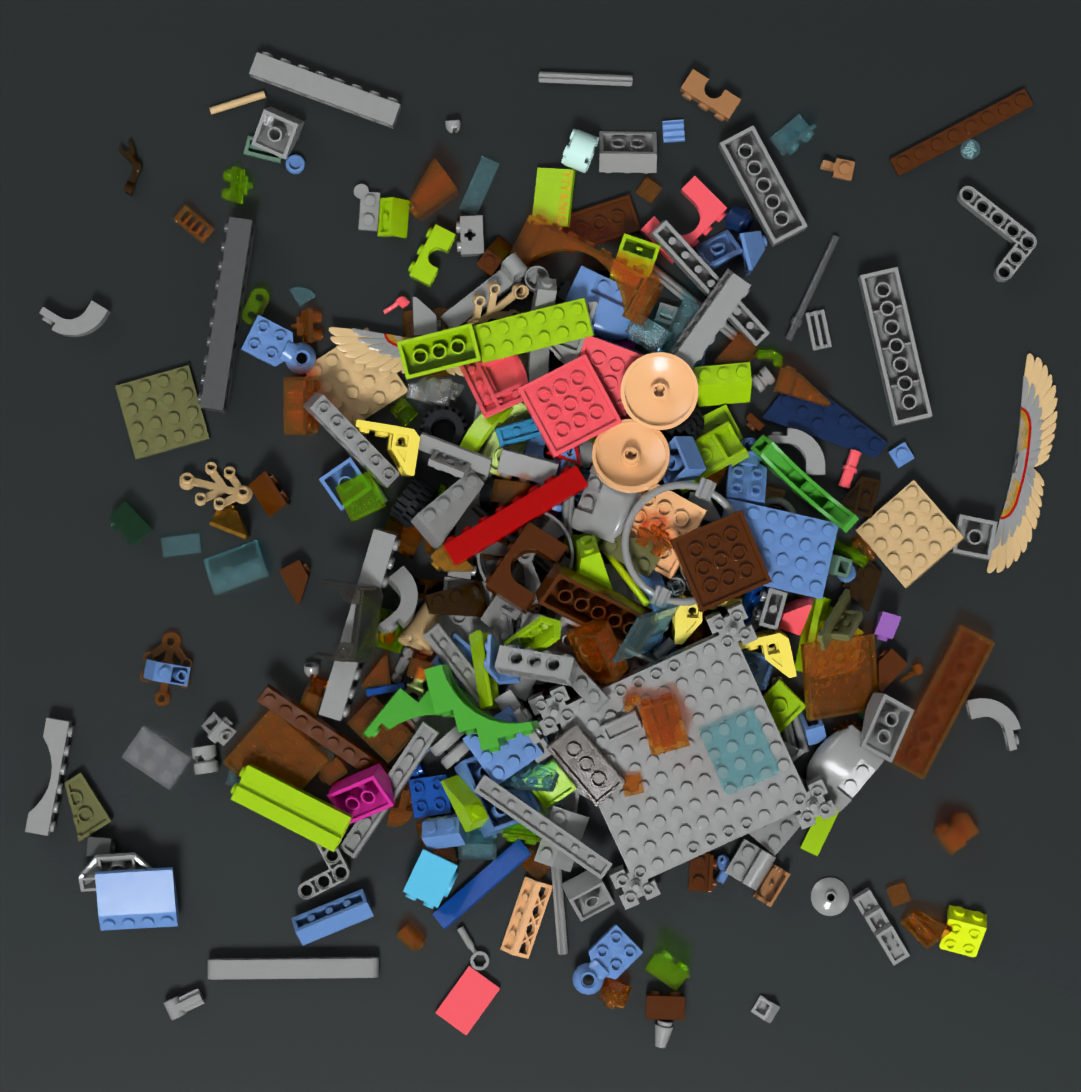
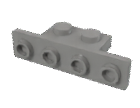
[419,432,492,478]
[481,562,535,628]
[495,689,552,763]

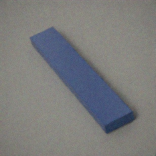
[433,839,532,930]

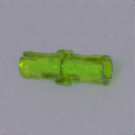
[833,539,870,568]

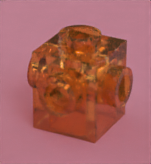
[598,978,632,1010]

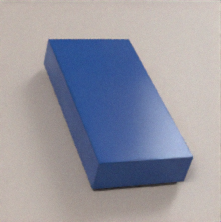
[366,682,406,696]

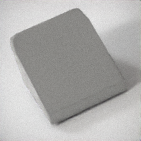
[750,995,780,1023]

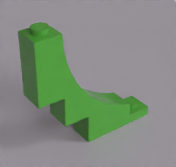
[361,688,480,739]

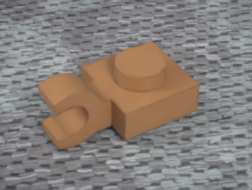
[820,158,855,181]

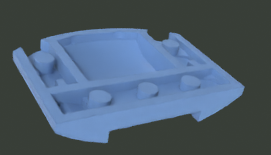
[564,265,651,340]

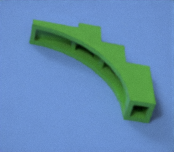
[750,435,859,533]
[424,664,540,753]

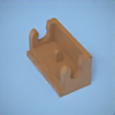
[753,863,791,907]

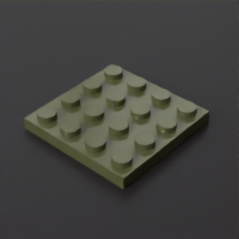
[115,365,210,460]

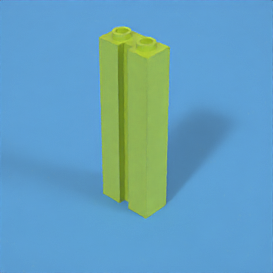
[230,763,353,852]

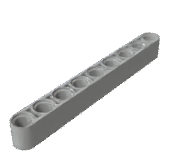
[207,957,379,980]

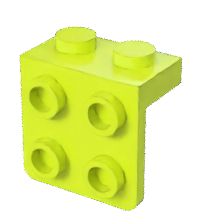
[939,905,987,957]

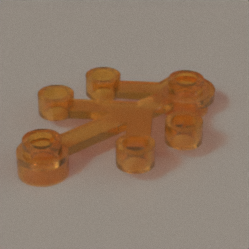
[140,632,193,706]

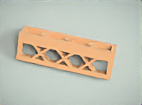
[500,876,553,959]

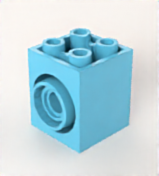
[403,847,459,909]

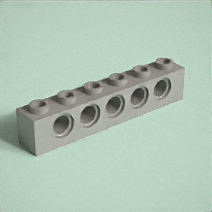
[303,392,400,488]

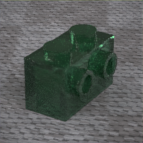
[108,501,154,546]

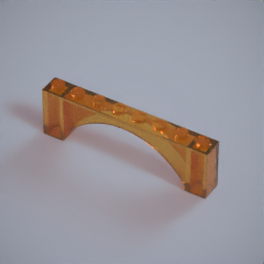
[509,214,665,326]

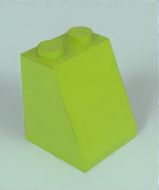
[573,535,613,590]

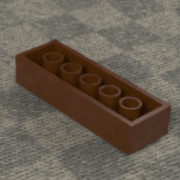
[535,562,657,652]

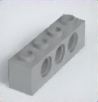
[494,644,578,686]

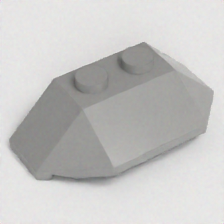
[78,852,152,892]

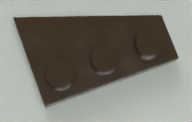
[424,580,487,617]

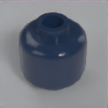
[723,205,753,233]

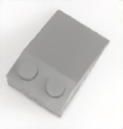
[859,692,915,763]

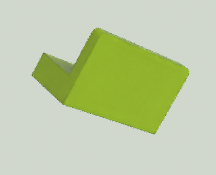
[377,197,410,238]

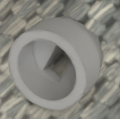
[445,120,461,133]
[304,662,320,677]

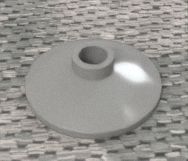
[811,877,849,916]

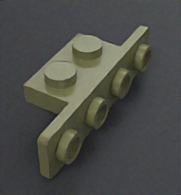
[817,589,863,651]

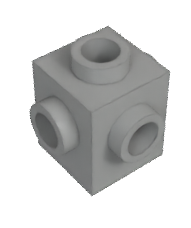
[201,712,237,746]

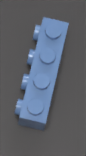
[291,889,374,945]

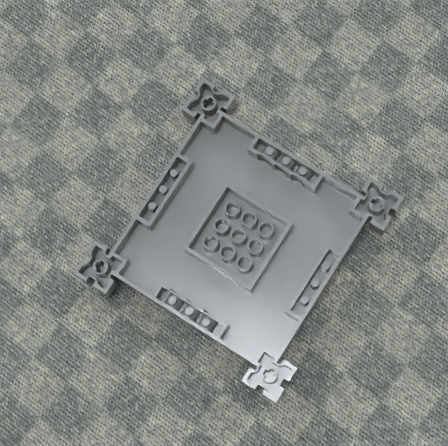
[528,601,838,910]

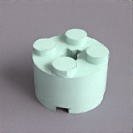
[561,129,599,173]

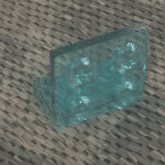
[769,114,816,156]

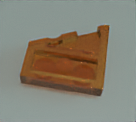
[901,909,953,950]

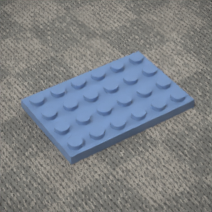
[721,498,838,599]

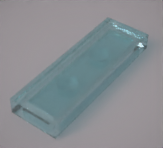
[459,156,500,216]

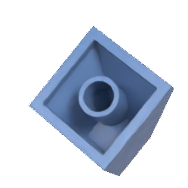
[737,231,767,276]

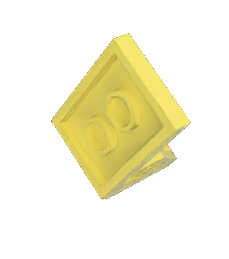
[352,419,420,477]
[672,591,742,644]
[738,629,797,678]

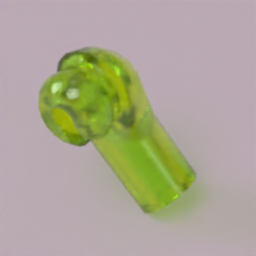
[757,350,784,367]

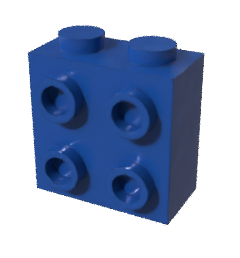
[409,773,455,818]

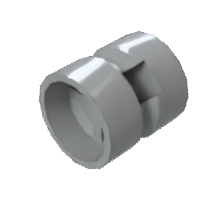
[525,266,549,293]
[191,744,219,775]

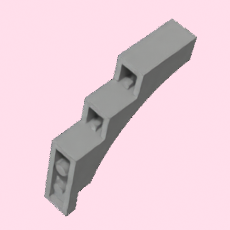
[525,277,557,383]

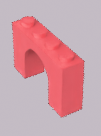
[640,176,727,264]

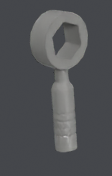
[457,926,489,970]

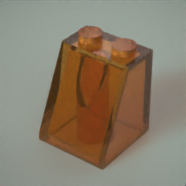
[409,158,459,221]
[638,693,690,756]

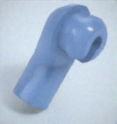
[716,854,730,884]

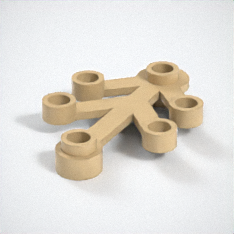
[466,282,529,335]
[179,462,253,511]

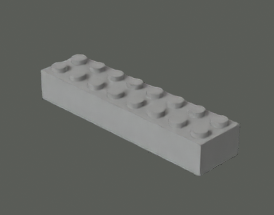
[858,267,932,427]

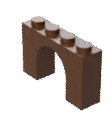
[485,522,569,615]

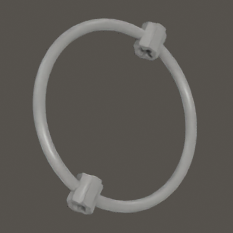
[621,477,735,610]

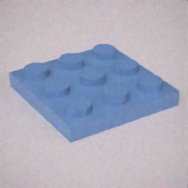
[463,705,544,784]

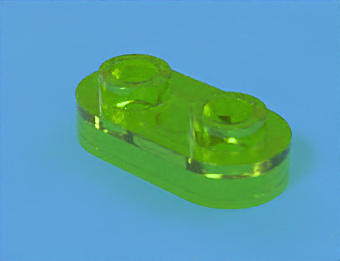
[242,288,269,325]

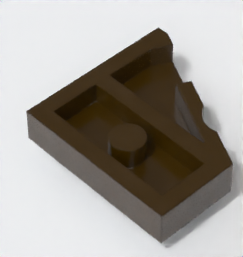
[840,476,881,518]
[841,559,882,613]

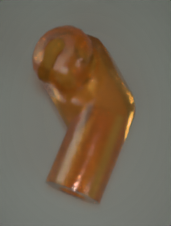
[851,537,877,561]

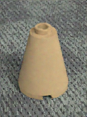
[398,602,440,655]

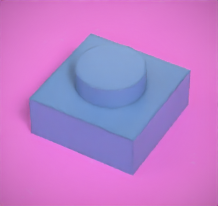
[888,442,915,468]

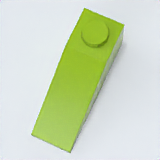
[441,775,489,832]

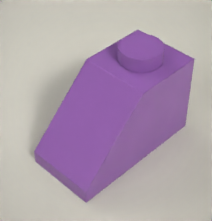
[872,611,901,642]

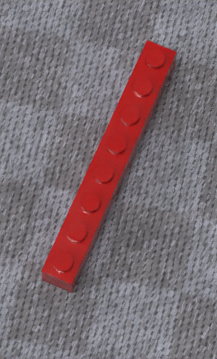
[442,466,588,567]

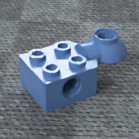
[239,315,316,374]
[725,438,767,506]
[572,923,643,995]

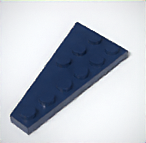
[762,373,888,459]

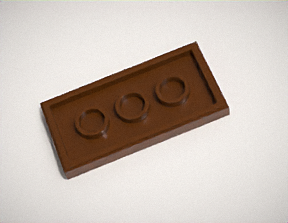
[560,194,641,255]

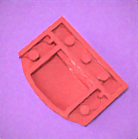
[459,355,528,419]

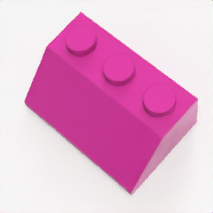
[327,763,395,824]

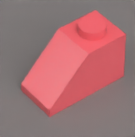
[778,596,814,636]

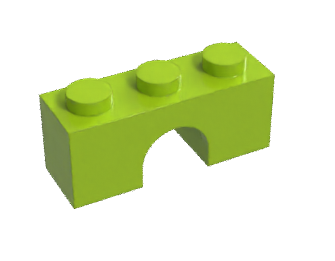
[408,224,456,288]

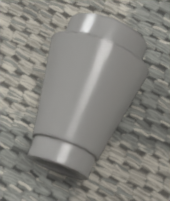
[655,1019,674,1048]

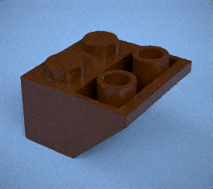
[248,471,290,518]

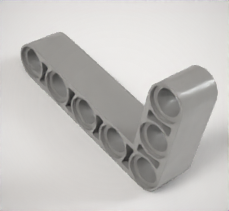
[957,186,1037,283]
[441,252,527,329]
[298,843,351,899]

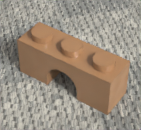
[680,69,741,122]

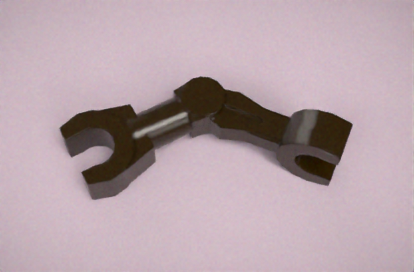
[119,141,142,196]

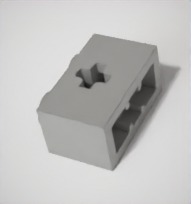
[456,215,484,257]

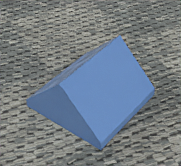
[694,229,743,270]

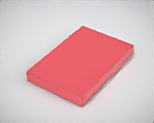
[435,965,500,1035]

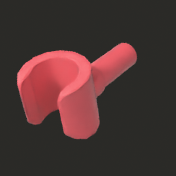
[383,296,410,314]

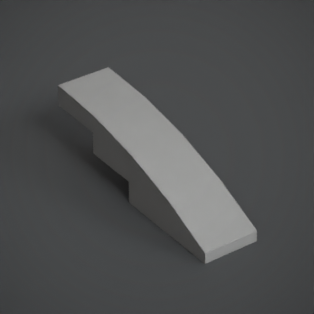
[852,887,910,966]

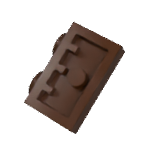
[688,853,717,893]

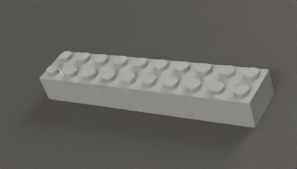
[318,528,401,721]

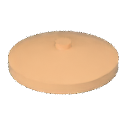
[621,352,698,430]
[592,419,670,493]

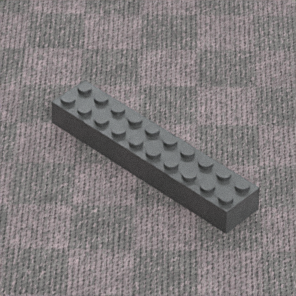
[198,217,256,413]

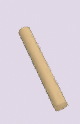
[209,90,266,115]

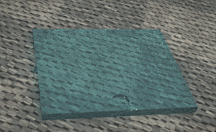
[612,605,679,664]
[699,709,780,796]

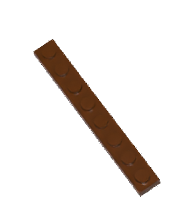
[889,88,1033,177]
[256,684,392,775]

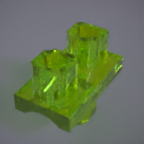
[222,167,254,204]

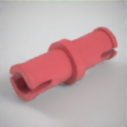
[838,449,862,489]

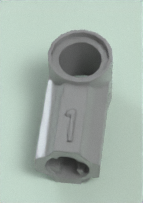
[164,988,205,1021]

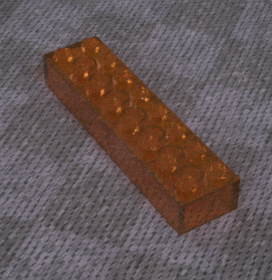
[892,625,996,780]

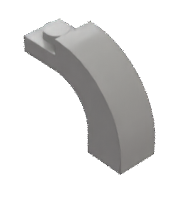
[39,301,111,337]
[767,428,825,476]
[379,566,418,635]
[965,698,1021,751]

